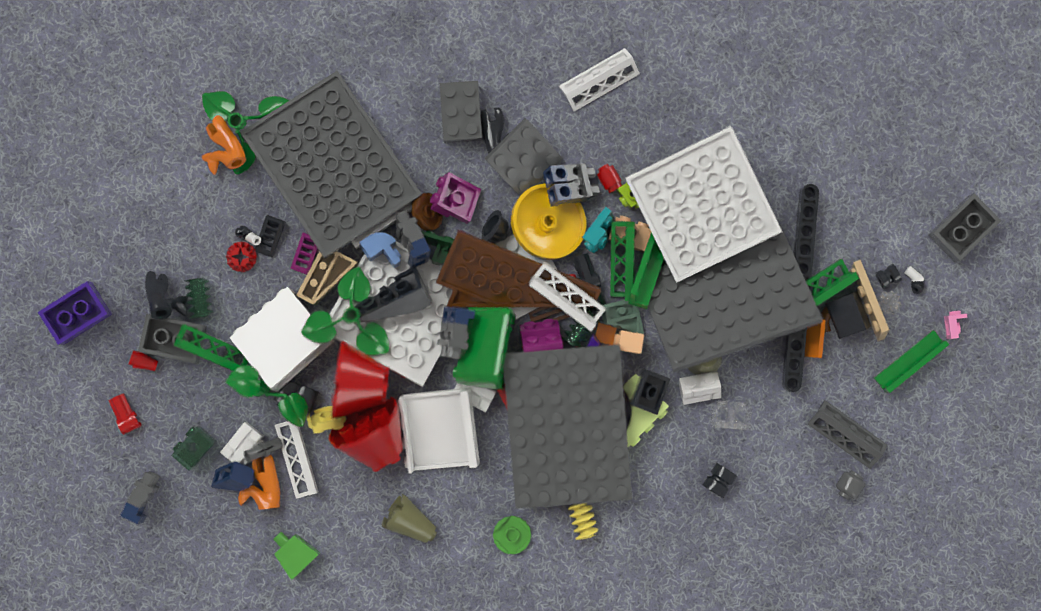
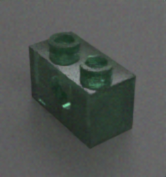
[171,426,217,471]

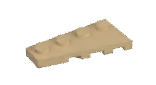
[850,260,889,341]

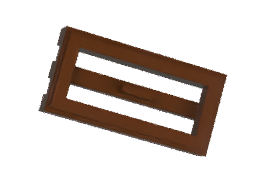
[528,307,570,323]

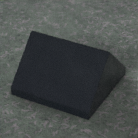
[825,291,872,339]
[629,368,670,415]

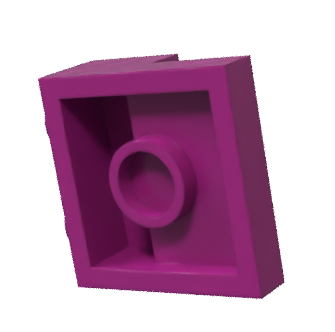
[430,172,481,224]
[519,319,563,352]

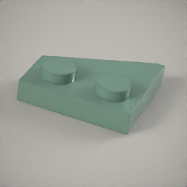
[602,300,644,334]

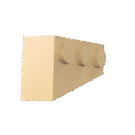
[296,251,359,305]

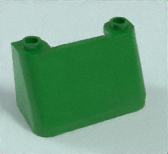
[453,307,516,390]

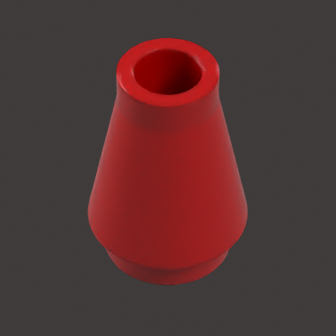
[128,350,158,372]

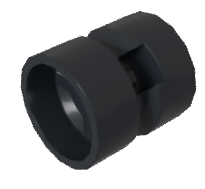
[702,462,737,498]

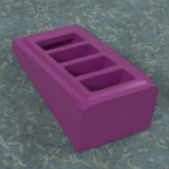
[290,232,318,275]

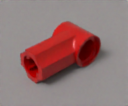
[108,393,142,435]

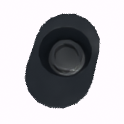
[481,210,509,242]

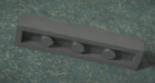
[808,400,887,469]

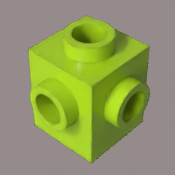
[617,182,639,209]

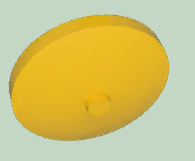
[511,184,586,260]

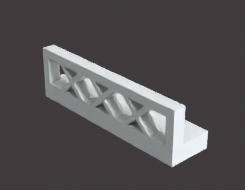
[559,48,640,111]
[529,262,606,331]
[275,421,319,499]

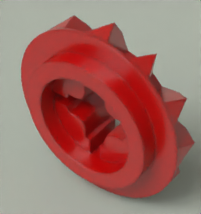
[226,242,257,272]

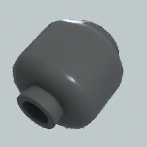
[836,470,865,500]

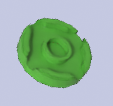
[493,516,531,554]

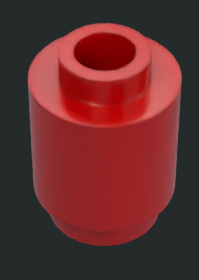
[596,164,622,193]

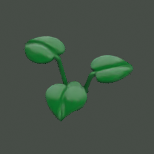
[202,91,289,175]
[301,267,389,355]
[225,365,308,427]

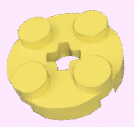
[307,406,346,433]

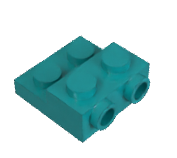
[582,206,614,254]

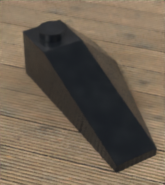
[354,266,432,324]

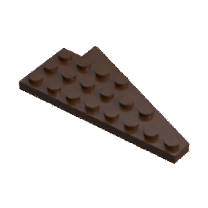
[436,230,601,307]

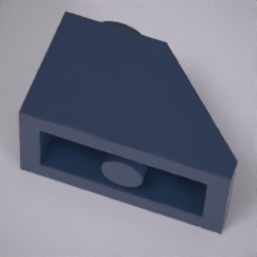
[211,461,254,491]

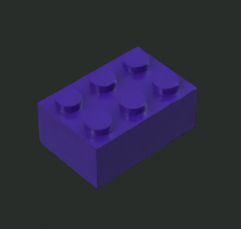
[38,281,112,345]

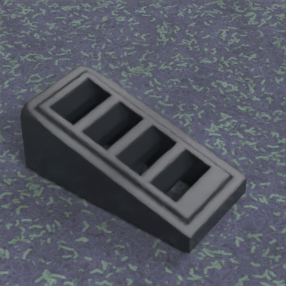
[255,215,286,258]

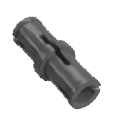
[244,437,283,462]

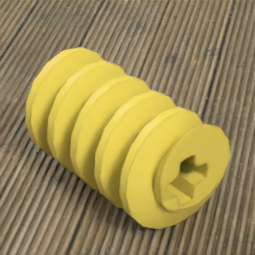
[568,503,598,540]

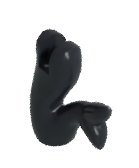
[481,107,510,154]
[145,271,188,320]

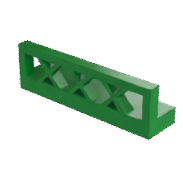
[610,221,635,301]
[628,232,664,309]
[806,259,859,306]
[174,324,248,371]
[874,330,949,393]

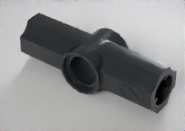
[572,253,606,313]

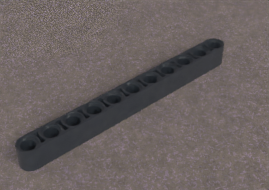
[782,184,819,392]

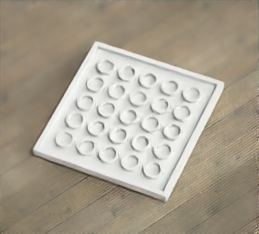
[626,126,782,283]
[330,241,467,387]

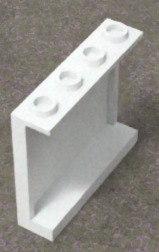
[230,287,334,392]
[397,388,480,474]

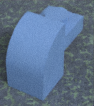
[359,232,401,268]

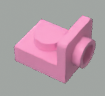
[944,311,967,339]

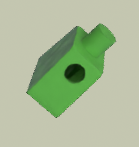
[273,531,320,580]

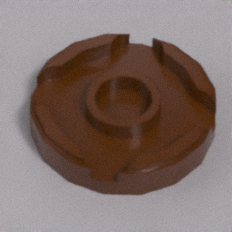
[412,193,443,231]

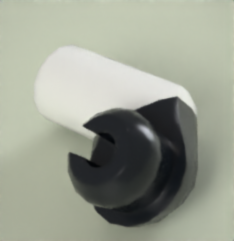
[235,226,261,245]
[904,266,924,294]

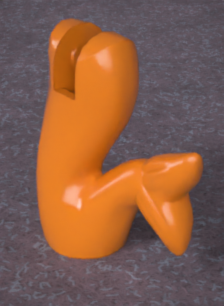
[201,115,246,175]
[238,455,280,510]

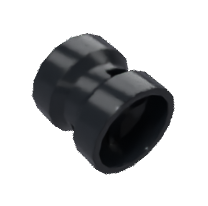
[875,264,902,289]

